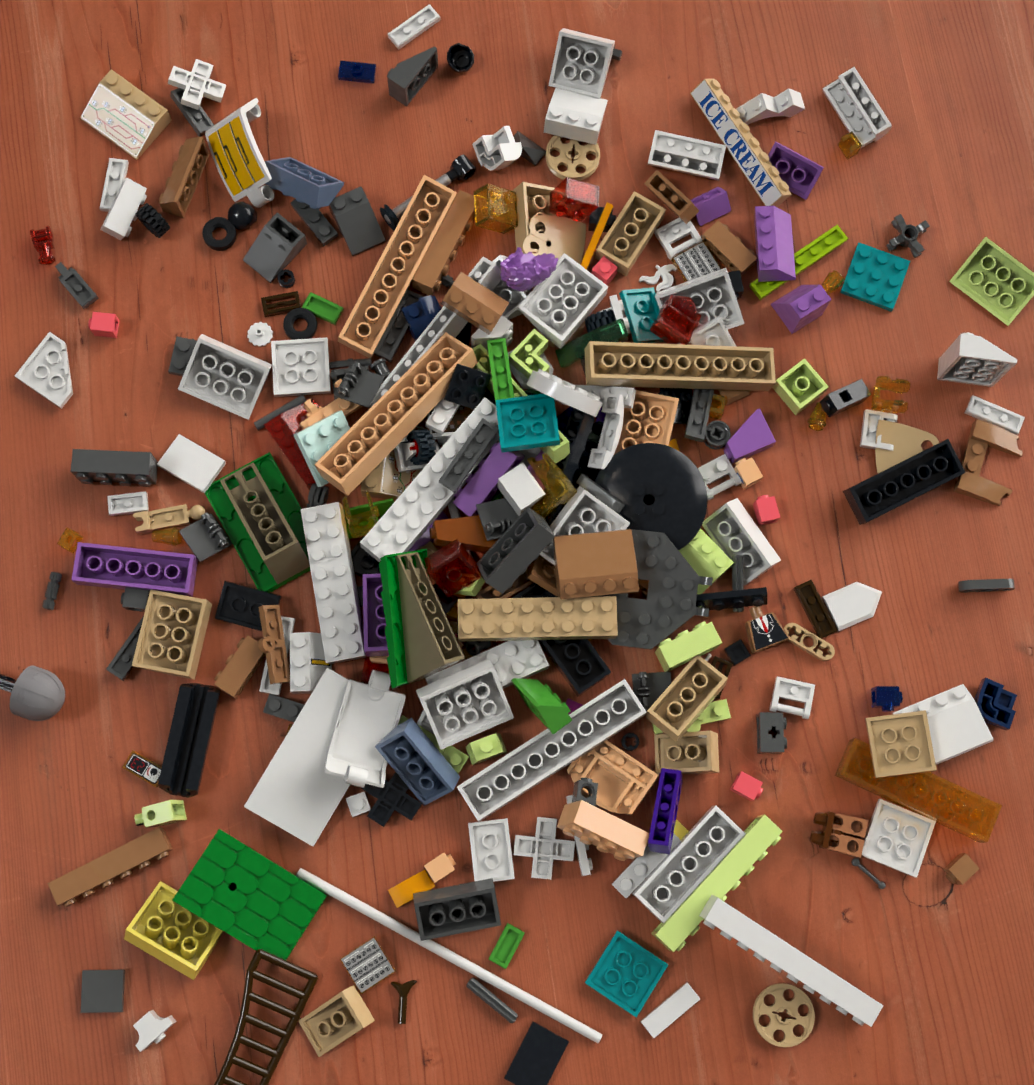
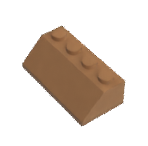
[159,136,210,218]

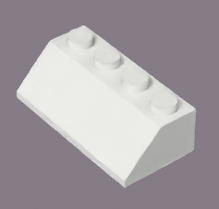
[702,498,781,586]

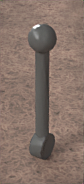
[851,858,886,889]

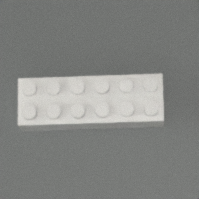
[425,640,549,689]
[632,805,746,923]

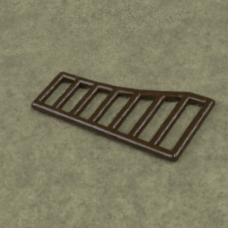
[214,949,318,1085]

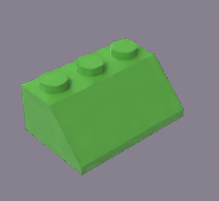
[511,678,572,734]

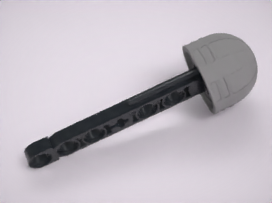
[0,665,65,721]

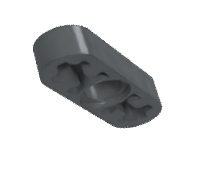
[576,474,625,513]
[958,579,1015,593]

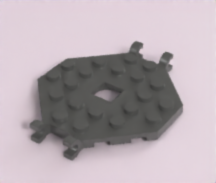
[589,529,713,649]

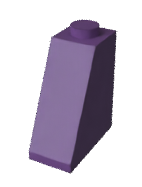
[724,408,776,464]

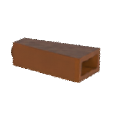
[429,515,498,553]

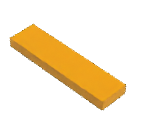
[580,202,613,270]

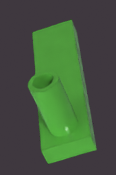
[487,338,514,404]

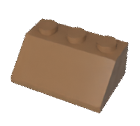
[441,272,509,335]

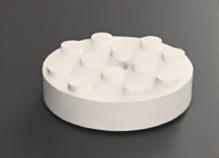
[526,369,603,417]

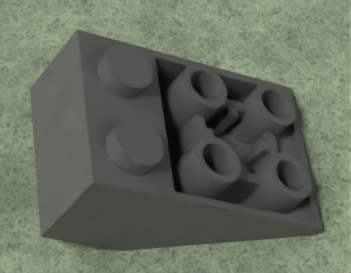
[243,213,307,283]

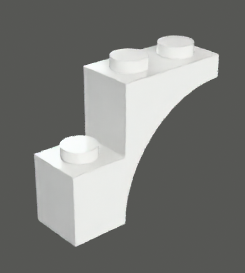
[736,88,805,125]

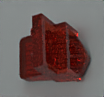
[650,295,701,345]

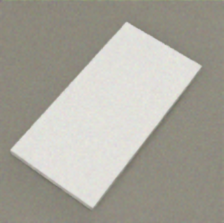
[244,667,350,846]

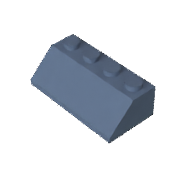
[265,157,344,209]
[375,718,460,806]

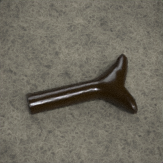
[391,980,417,1024]

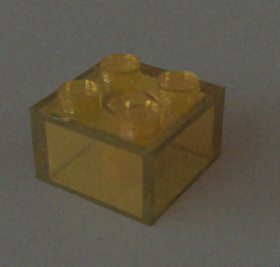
[474,183,518,234]

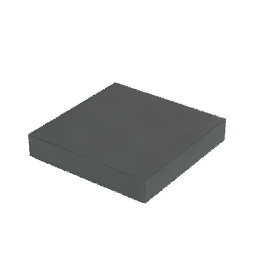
[80,969,125,1013]

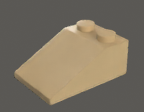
[654,731,719,774]
[298,985,375,1057]

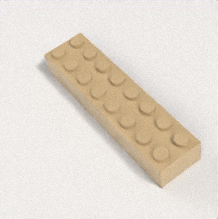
[458,596,618,642]

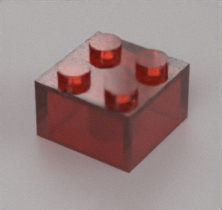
[549,177,600,222]
[424,539,481,597]

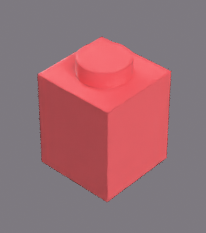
[591,256,618,286]
[88,312,120,338]
[753,495,780,526]
[730,771,763,801]

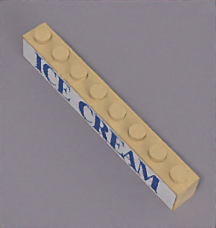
[690,79,792,207]

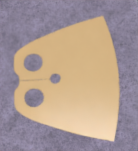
[523,215,586,264]
[875,419,939,473]

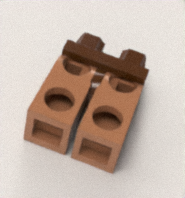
[810,812,868,858]

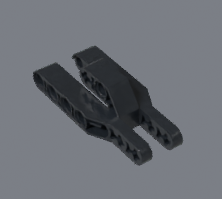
[539,408,604,527]

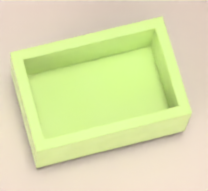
[655,621,722,672]

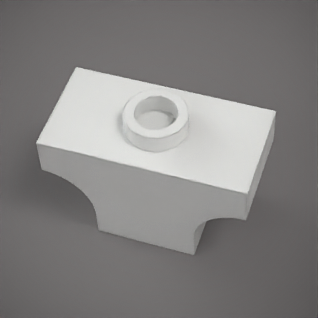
[133,1010,177,1052]

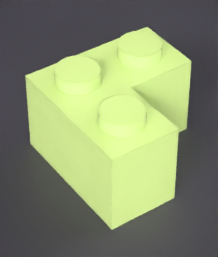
[509,329,550,379]

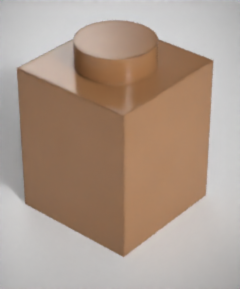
[943,853,980,885]

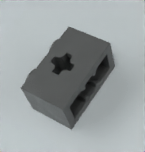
[756,712,787,754]

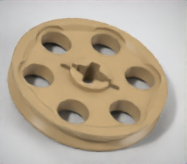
[546,135,600,182]
[753,983,815,1047]

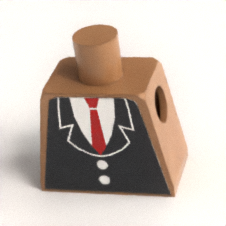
[745,606,789,654]

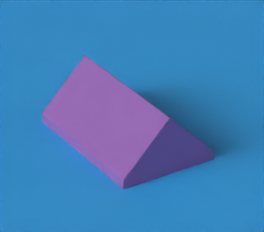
[768,142,824,200]

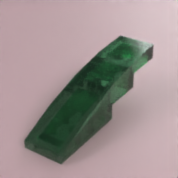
[555,319,629,368]

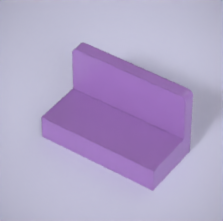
[690,187,731,226]

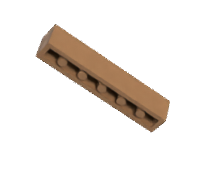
[412,190,481,296]
[47,827,173,907]

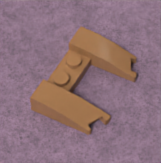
[953,419,1023,506]

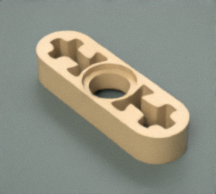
[784,623,835,661]

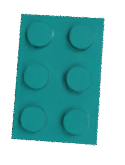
[619,287,668,343]

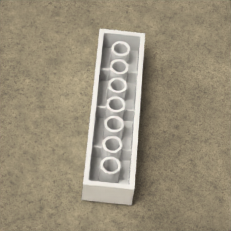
[300,502,366,664]

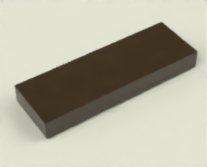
[793,580,838,639]

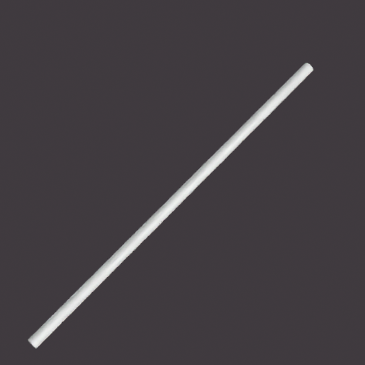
[296,868,603,1043]

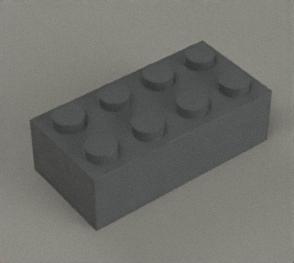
[71,449,158,487]
[476,507,555,594]
[413,878,501,941]

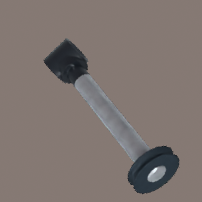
[380,154,476,231]

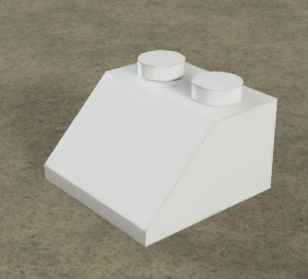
[471,315,513,351]

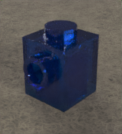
[871,686,903,711]

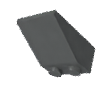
[387,47,438,107]
[329,187,386,256]

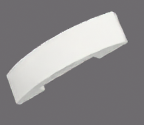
[587,393,624,469]

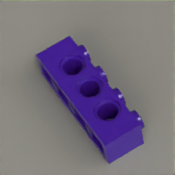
[648,768,683,855]

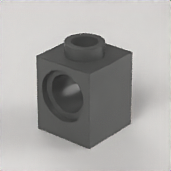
[121,588,150,612]
[572,778,598,806]

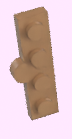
[258,605,290,684]

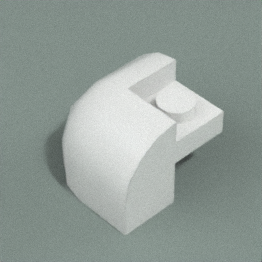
[472,126,522,171]

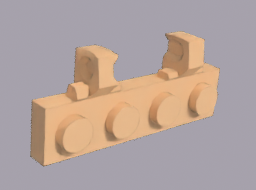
[300,379,362,429]

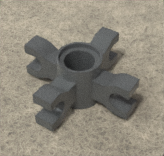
[886,214,930,258]

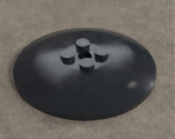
[593,443,707,551]

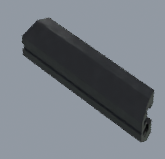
[158,683,221,798]

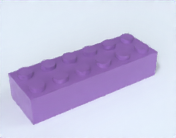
[71,542,198,597]

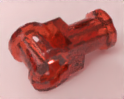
[30,226,56,265]

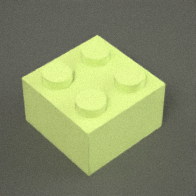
[772,358,829,415]

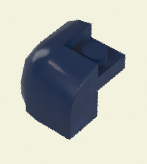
[402,295,441,342]
[974,678,1017,730]

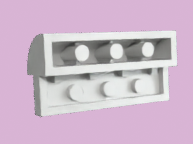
[823,67,892,149]
[647,130,726,180]

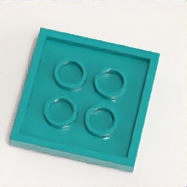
[840,242,910,312]
[496,394,560,453]
[584,930,669,1018]

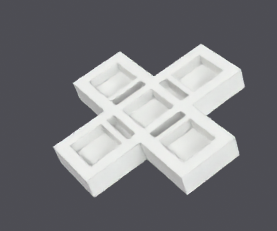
[168,59,226,110]
[513,817,575,880]

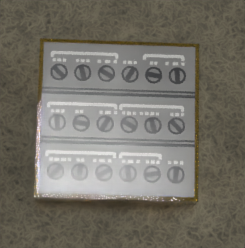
[672,241,721,282]
[340,936,396,994]

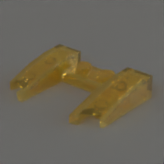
[498,453,577,519]

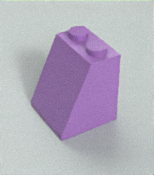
[771,284,831,334]

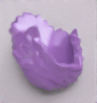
[500,247,558,292]

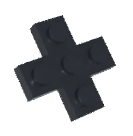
[361,772,422,827]

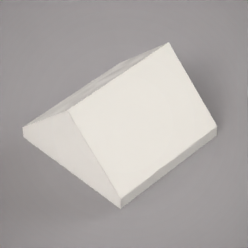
[497,463,546,516]

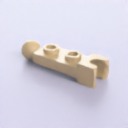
[133,504,205,535]

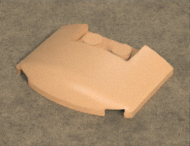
[567,740,659,815]

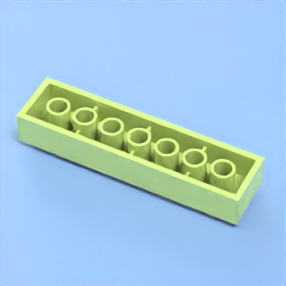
[651,814,783,952]

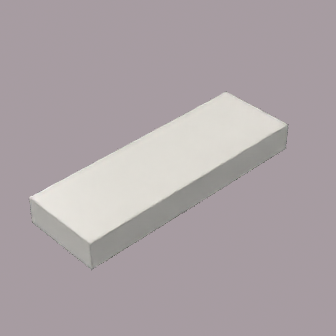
[387,4,441,50]
[100,158,129,212]
[965,395,1025,435]
[640,982,700,1038]

